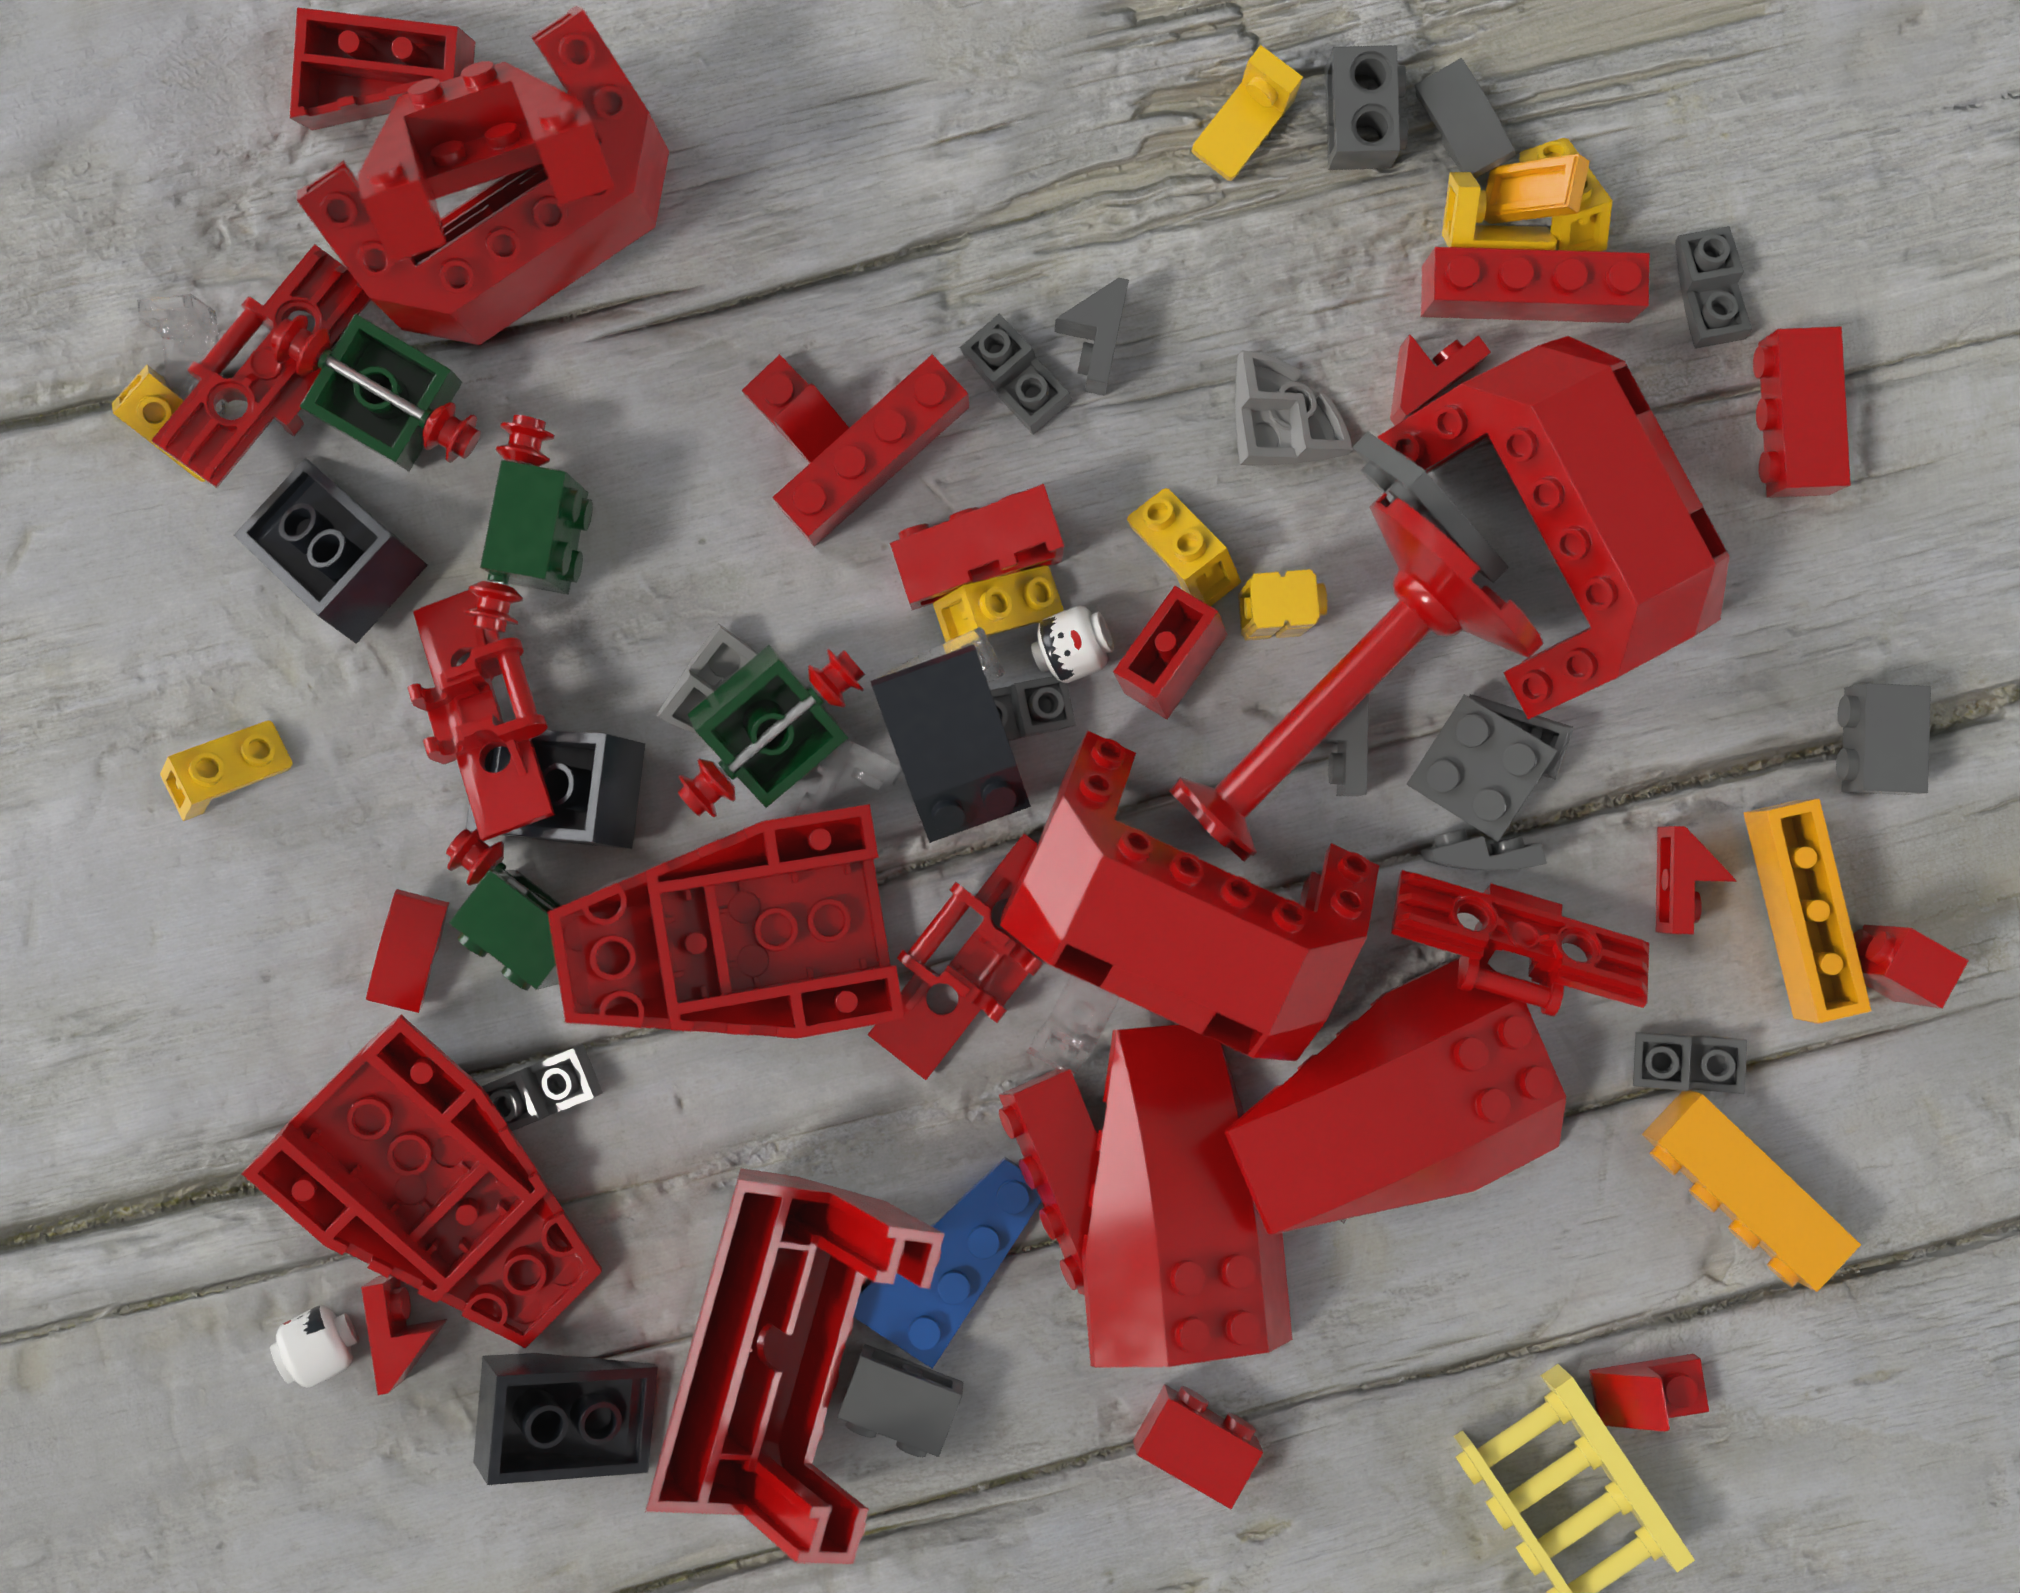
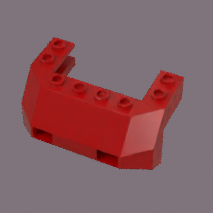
[296,5,669,345]
[1377,336,1730,720]
[1000,731,1380,1061]
[645,1168,945,1564]

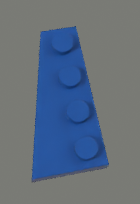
[853,1157,1041,1369]

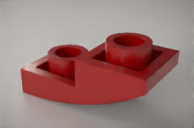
[366,889,450,1013]

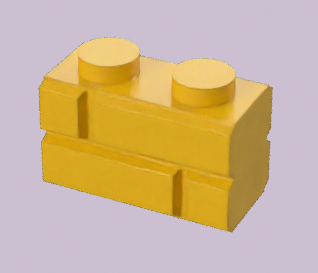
[1238,569,1328,641]

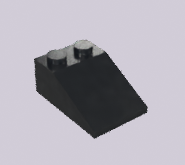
[234,458,428,644]
[870,644,1031,843]
[466,730,645,849]
[473,1353,658,1485]

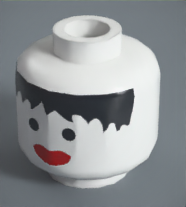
[1031,605,1114,683]
[270,1305,359,1388]

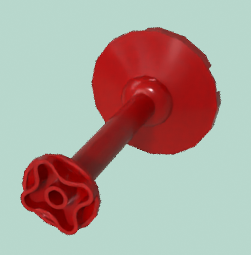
[1169,492,1543,862]

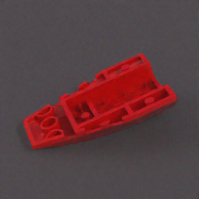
[548,804,905,1039]
[1224,956,1567,1234]
[242,1014,602,1349]
[1081,1025,1293,1368]

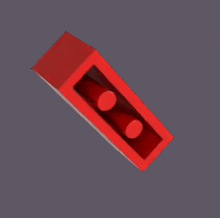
[1753,326,1851,498]

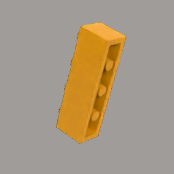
[1743,798,1872,1024]
[1642,1090,1861,1292]

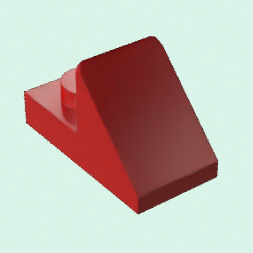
[1390,334,1491,425]
[741,354,849,464]
[1655,826,1737,935]
[361,1275,447,1395]
[1589,1353,1709,1432]

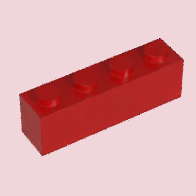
[1421,247,1650,323]
[772,354,969,547]
[999,1069,1100,1295]

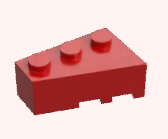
[289,7,475,131]
[890,484,1064,611]

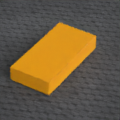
[1484,154,1590,224]

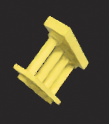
[1454,1364,1695,1593]

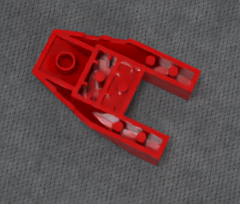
[357,61,615,263]

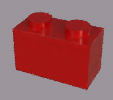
[1113,586,1227,720]
[1853,924,1969,1009]
[1133,1384,1263,1510]

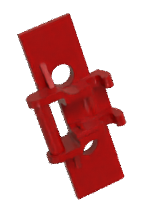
[151,244,371,488]
[408,590,555,842]
[867,833,1044,1080]
[1391,870,1649,1017]

